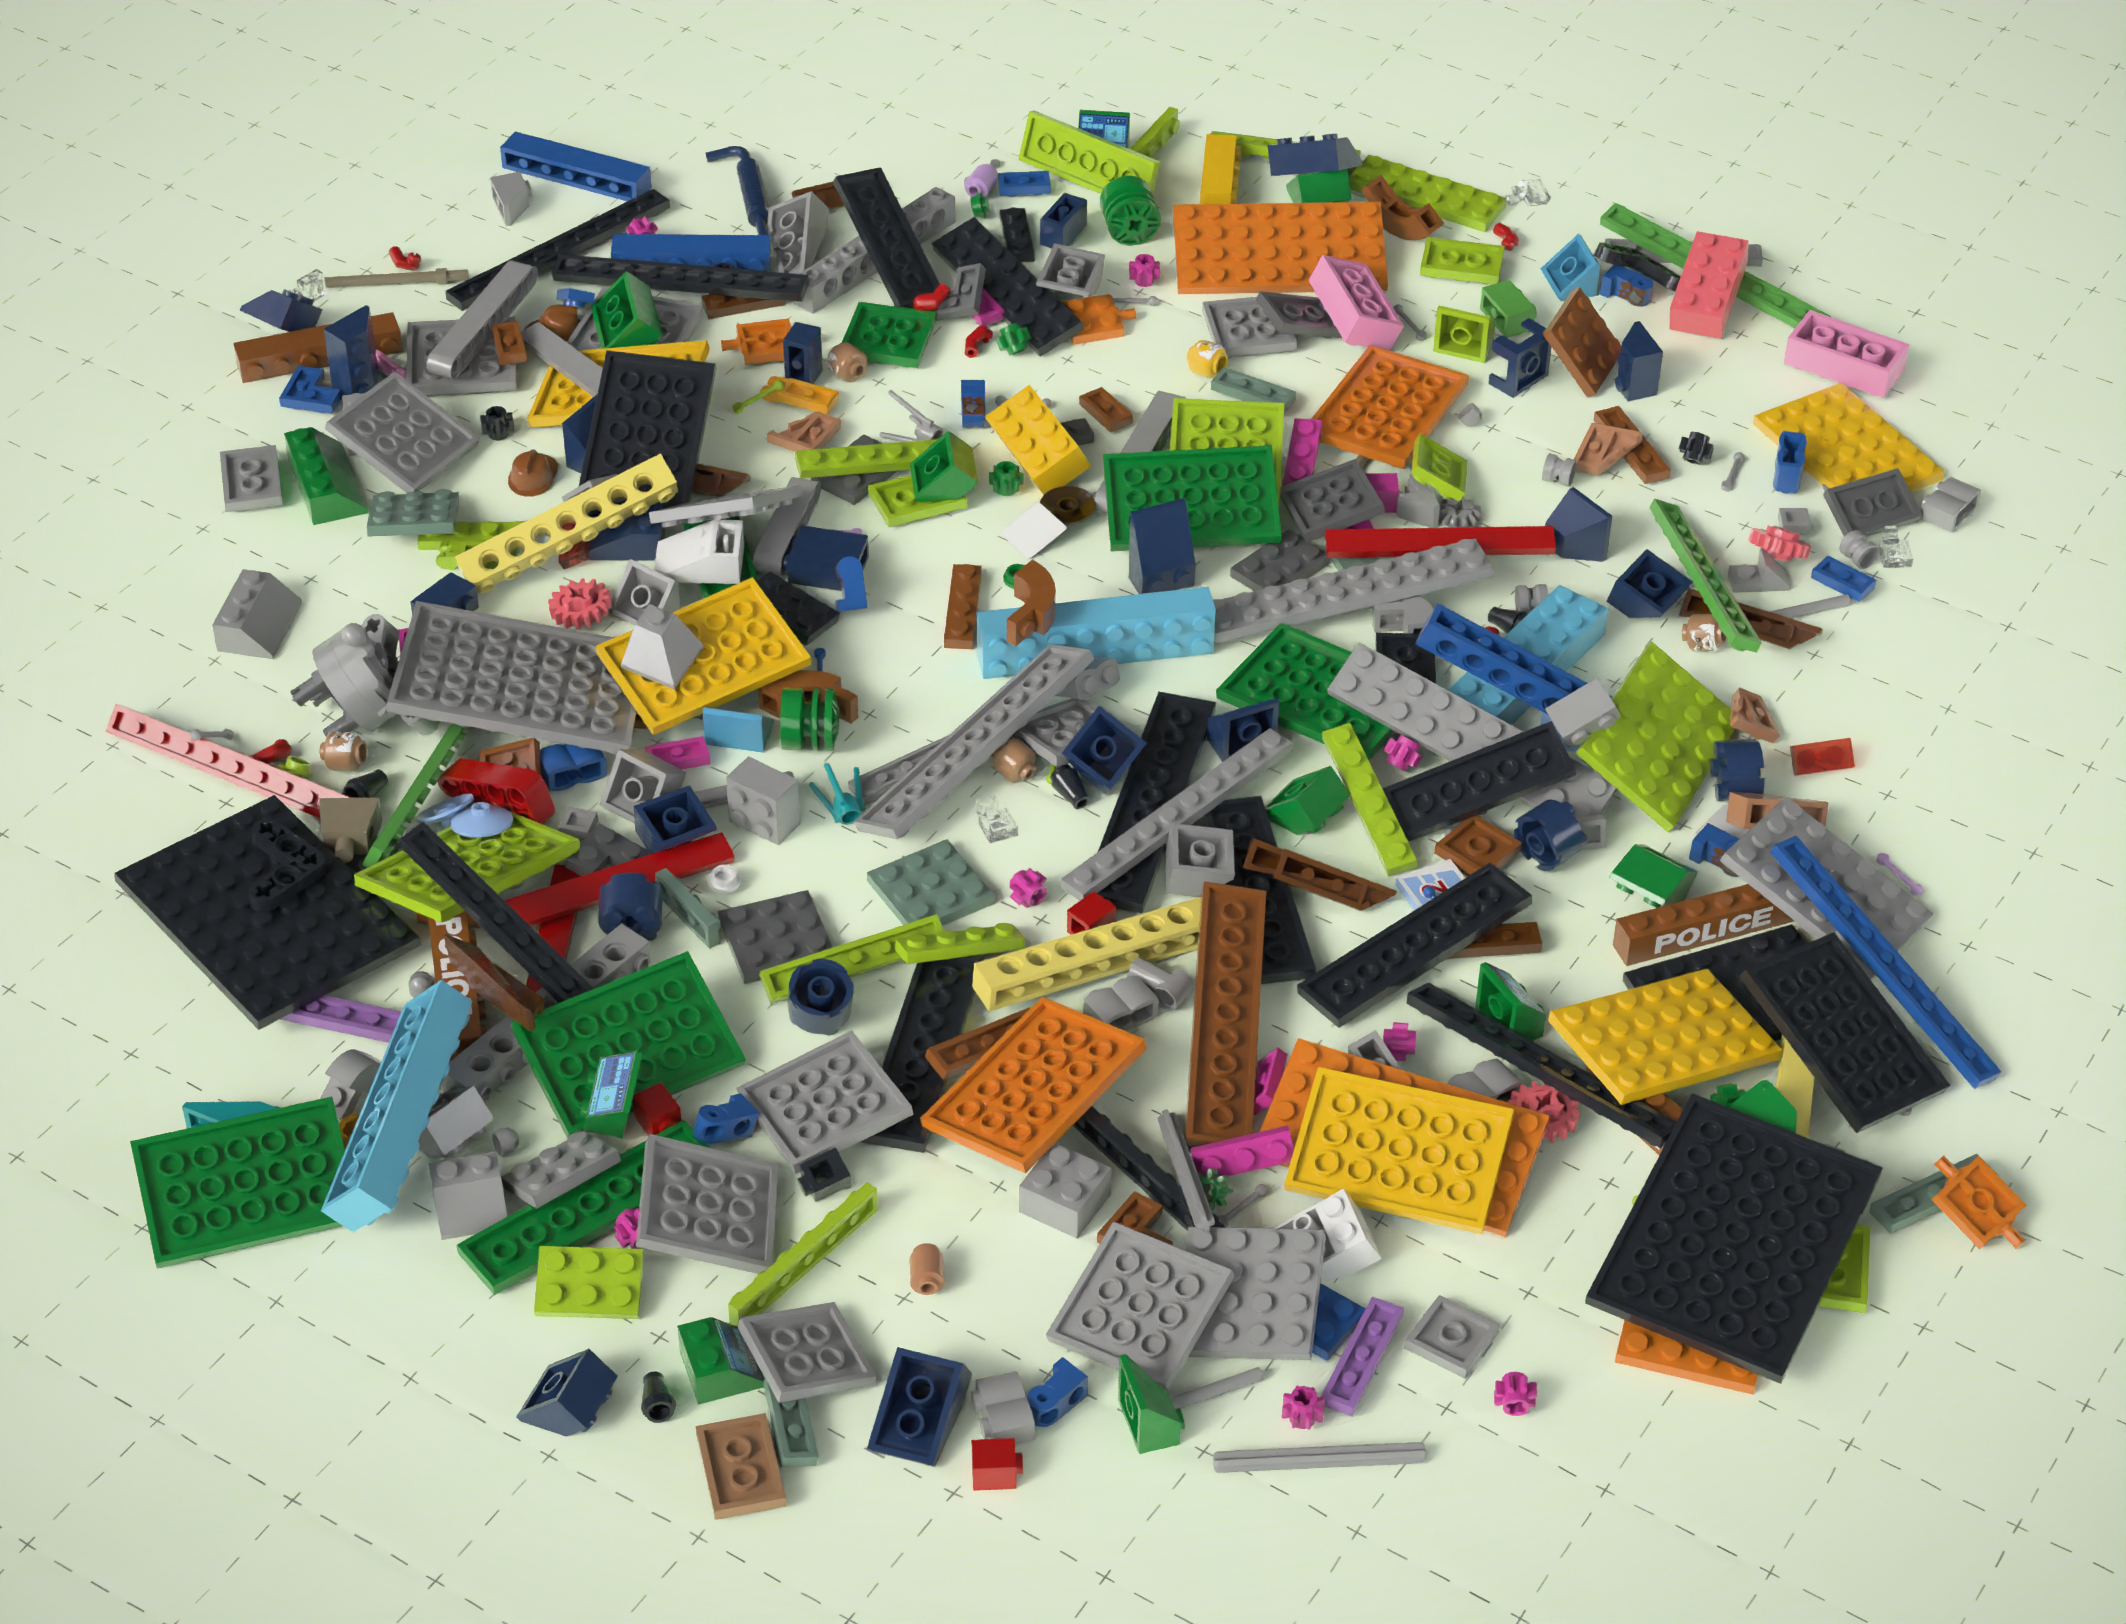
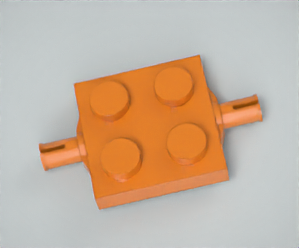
[1061,294,1136,345]
[721,318,792,365]
[1931,1155,2027,1250]

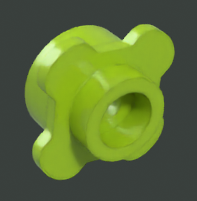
[278,756,314,778]

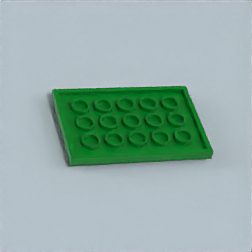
[1103,445,1282,552]
[1216,623,1396,760]
[510,951,746,1138]
[130,1096,345,1269]

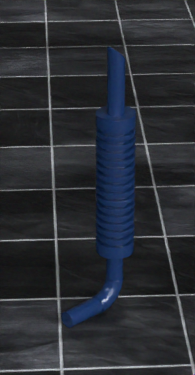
[705,146,769,235]

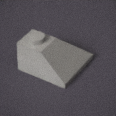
[621,604,703,689]

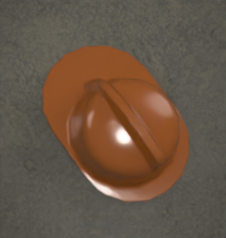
[524,304,581,342]
[508,449,558,497]

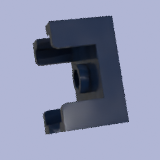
[1488,318,1552,398]

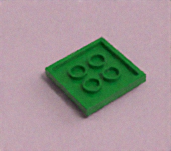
[841,302,937,368]

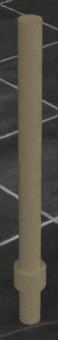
[309,268,469,288]

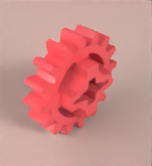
[1748,525,1812,562]
[548,578,613,630]
[1508,1081,1580,1143]

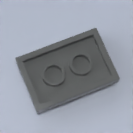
[1256,291,1342,338]
[811,434,897,505]
[1823,468,1923,537]
[1230,529,1330,591]

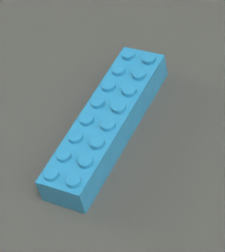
[1448,585,1609,725]
[977,587,1216,679]
[321,980,472,1233]

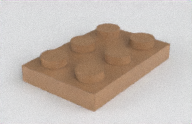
[695,1413,786,1520]

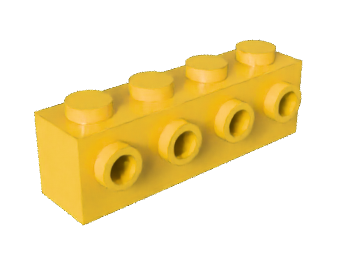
[1200,134,1241,204]

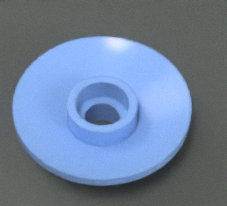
[415,794,474,827]
[451,802,513,837]

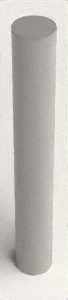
[1769,594,1851,618]
[1171,1367,1263,1409]

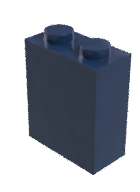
[783,525,869,591]

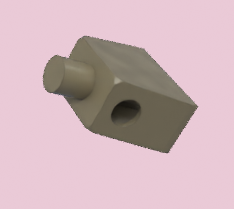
[319,798,382,863]

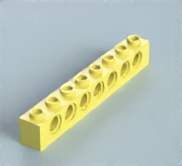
[455,454,678,593]
[972,897,1201,1012]

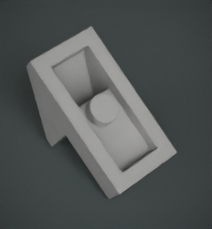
[1396,473,1440,528]
[1728,548,1790,593]

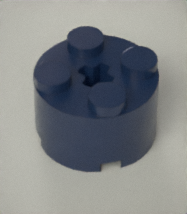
[1710,739,1765,801]
[1514,799,1588,871]
[598,872,663,941]
[788,959,854,1036]

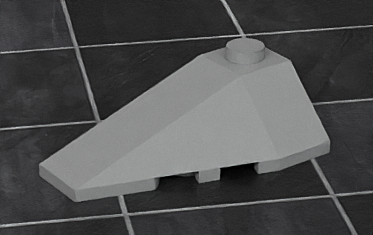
[767,191,829,274]

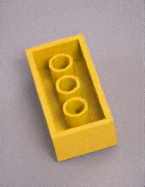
[985,384,1091,495]

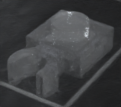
[976,795,1018,844]

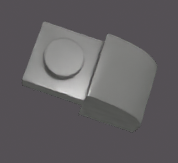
[1372,596,1433,634]
[320,1049,381,1120]

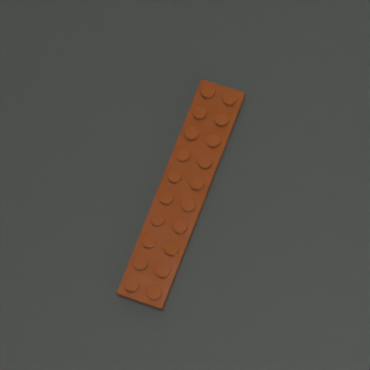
[1184,881,1266,1147]

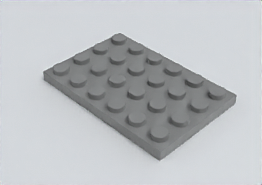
[1720,797,1934,980]

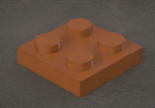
[1434,815,1522,875]

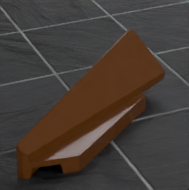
[693,463,751,497]
[1679,588,1824,650]
[1243,839,1397,911]
[444,934,545,1031]

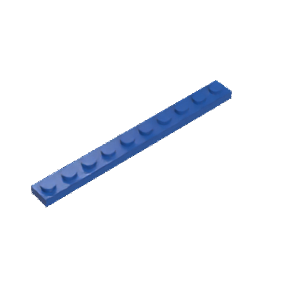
[1770,835,2002,1089]

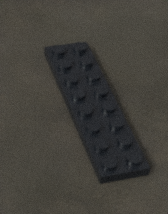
[931,217,1084,357]
[1203,796,1316,984]
[1297,863,1532,1028]
[861,956,984,1153]

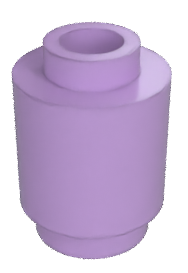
[964,164,998,197]

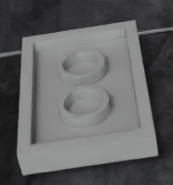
[220,445,283,512]
[501,1131,621,1209]

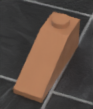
[1726,792,1829,829]

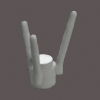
[879,390,943,442]

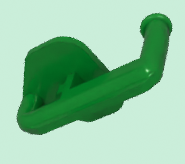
[1729,1080,1797,1133]

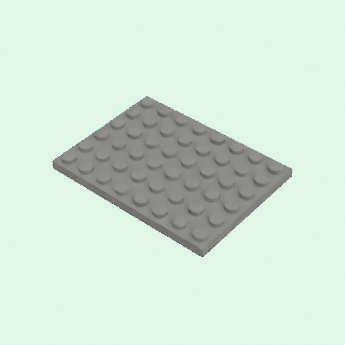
[386,601,637,754]

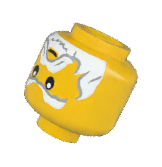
[1187,340,1228,378]

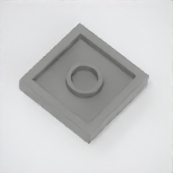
[1404,1295,1500,1379]

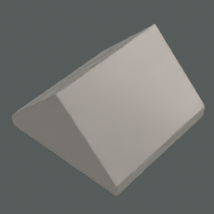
[608,559,680,625]

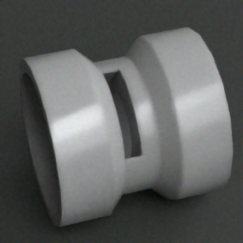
[1542,453,1577,487]
[1839,530,1880,569]
[1515,584,1549,613]

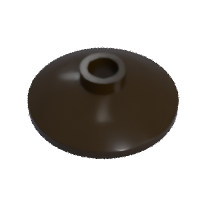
[1040,486,1096,526]

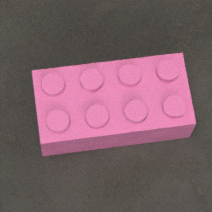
[1309,255,1404,350]
[1784,310,1910,398]

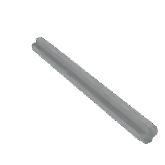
[1157,1109,1215,1232]
[1213,1442,1426,1473]

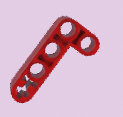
[437,758,556,825]

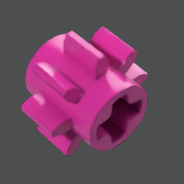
[625,216,658,234]
[1129,254,1160,287]
[1383,735,1423,772]
[1009,868,1047,908]
[1383,1022,1417,1062]
[614,1208,644,1249]
[1494,1371,1537,1416]
[1281,1385,1325,1430]

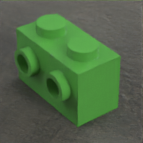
[1480,280,1537,338]

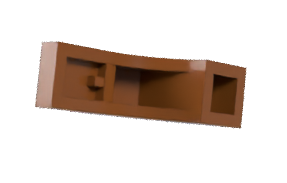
[1361,175,1445,240]
[1007,559,1056,646]
[758,670,859,724]

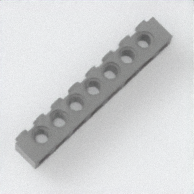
[794,187,956,314]
[442,924,651,1102]

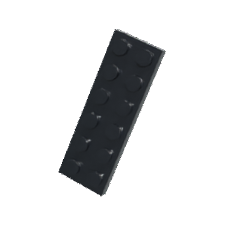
[833,167,940,309]
[1382,721,1576,842]

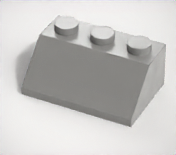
[212,569,302,659]

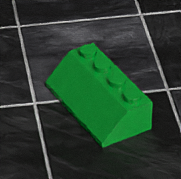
[284,427,369,525]

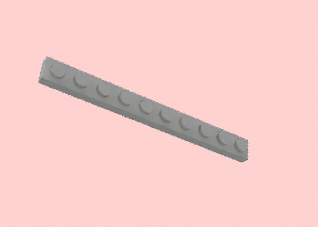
[1061,728,1293,901]

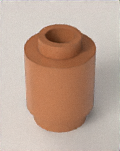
[909,1243,945,1295]

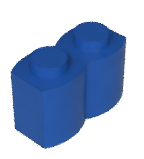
[1773,431,1807,494]
[540,744,607,791]

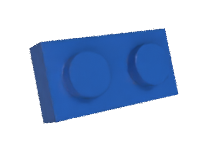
[998,171,1051,197]
[556,288,595,309]
[1811,556,1876,602]

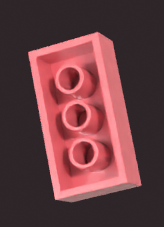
[1669,231,1749,339]

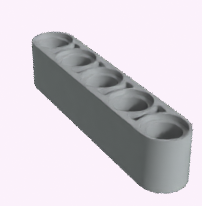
[753,477,821,576]

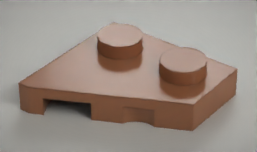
[767,411,841,452]
[1574,423,1643,475]
[1730,687,1781,743]

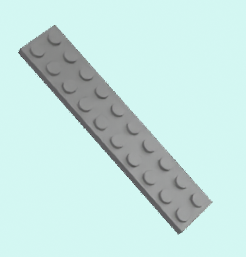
[1213,539,1494,644]
[1327,642,1618,817]
[853,644,1095,840]

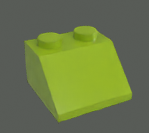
[1433,305,1496,363]

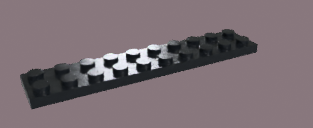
[1097,691,1216,914]

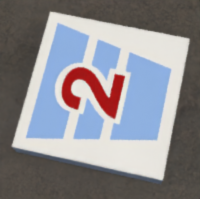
[1395,859,1465,910]

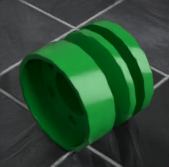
[1099,175,1161,246]
[780,687,840,751]

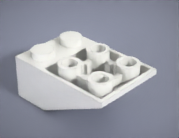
[654,520,744,584]
[1272,1189,1382,1282]

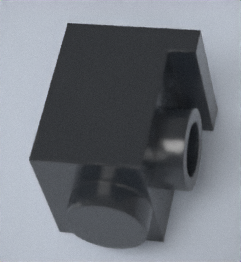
[797,1147,852,1202]

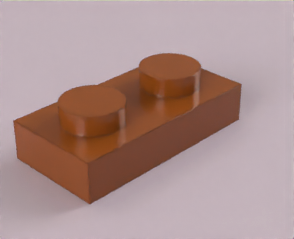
[491,321,527,365]
[1079,387,1133,433]

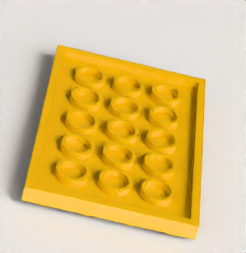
[527,340,710,428]
[1753,383,1945,493]
[596,577,811,735]
[1548,969,1783,1105]
[1284,1067,1514,1235]

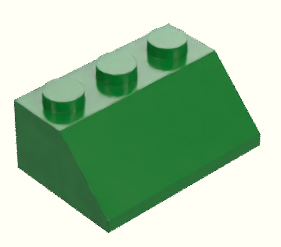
[591,271,662,349]

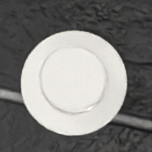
[709,865,740,893]

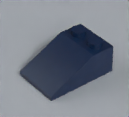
[1128,498,1196,594]
[576,502,666,561]
[867,1347,972,1467]

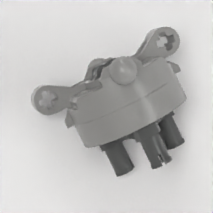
[290,614,440,738]

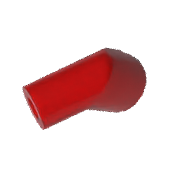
[1493,222,1520,251]
[388,246,422,271]
[913,283,951,311]
[964,325,993,358]
[250,739,292,763]

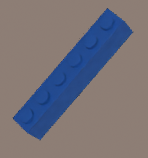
[500,131,652,201]
[610,234,771,272]

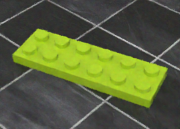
[1018,110,1160,194]
[1349,155,1507,232]

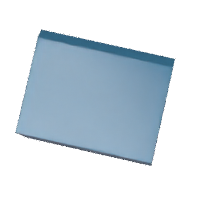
[1540,233,1600,301]
[703,707,774,753]

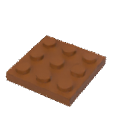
[1543,287,1621,398]

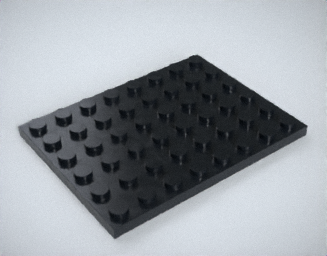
[114,795,420,1030]
[1585,1093,1883,1384]

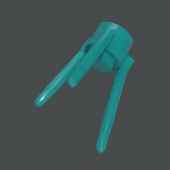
[809,763,866,825]

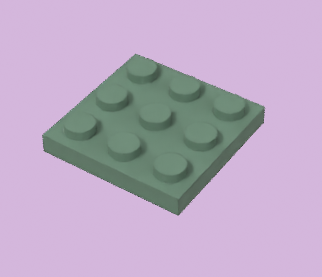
[366,489,459,537]
[867,839,995,926]

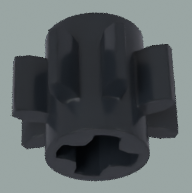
[480,406,514,441]
[1678,431,1714,465]

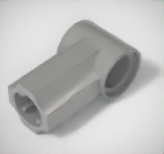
[1127,957,1195,1011]

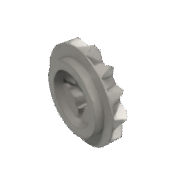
[1439,496,1481,527]

